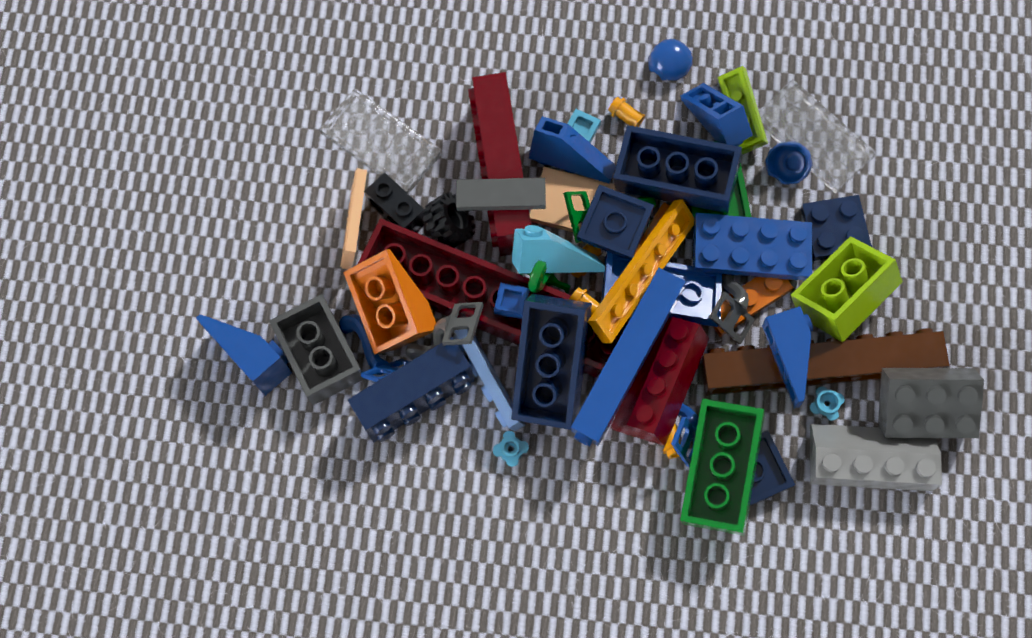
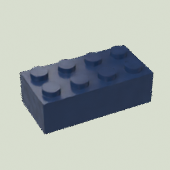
[613,125,742,214]
[511,294,592,430]
[347,337,475,443]

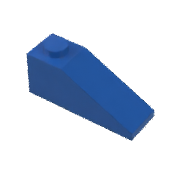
[680,83,753,146]
[762,306,813,409]

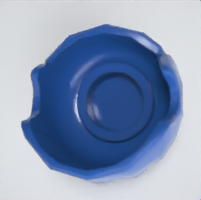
[648,39,693,81]
[765,141,813,185]

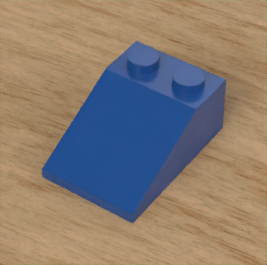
[196,314,292,396]

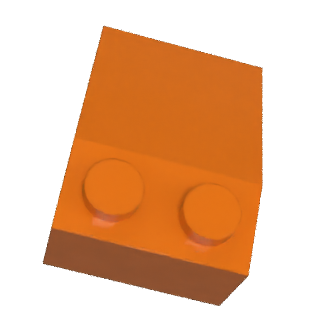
[343,249,436,355]

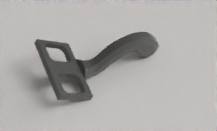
[709,274,755,344]
[406,302,484,360]

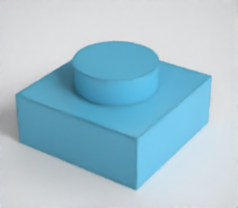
[567,109,601,143]

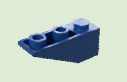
[528,116,616,184]

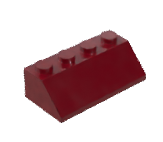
[610,317,709,446]

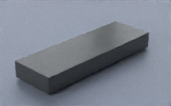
[456,178,546,211]

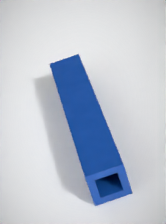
[571,268,686,447]

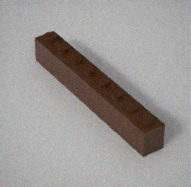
[701,328,950,396]

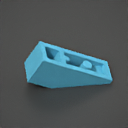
[512,225,605,274]

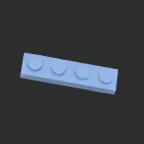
[453,329,525,431]

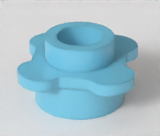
[810,387,845,421]
[493,431,529,467]

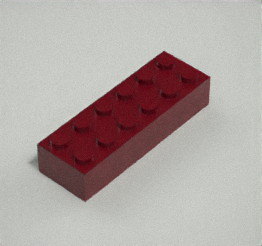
[468,72,531,257]

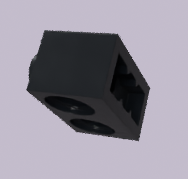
[364,172,426,232]

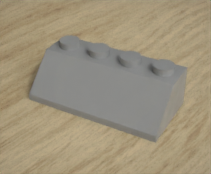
[810,424,942,491]

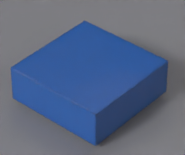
[494,283,530,319]

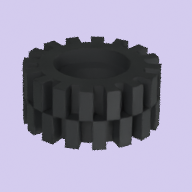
[423,192,476,248]

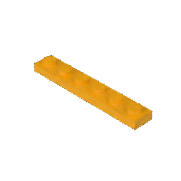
[588,199,694,343]

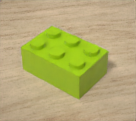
[791,236,903,342]

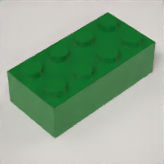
[680,399,765,536]

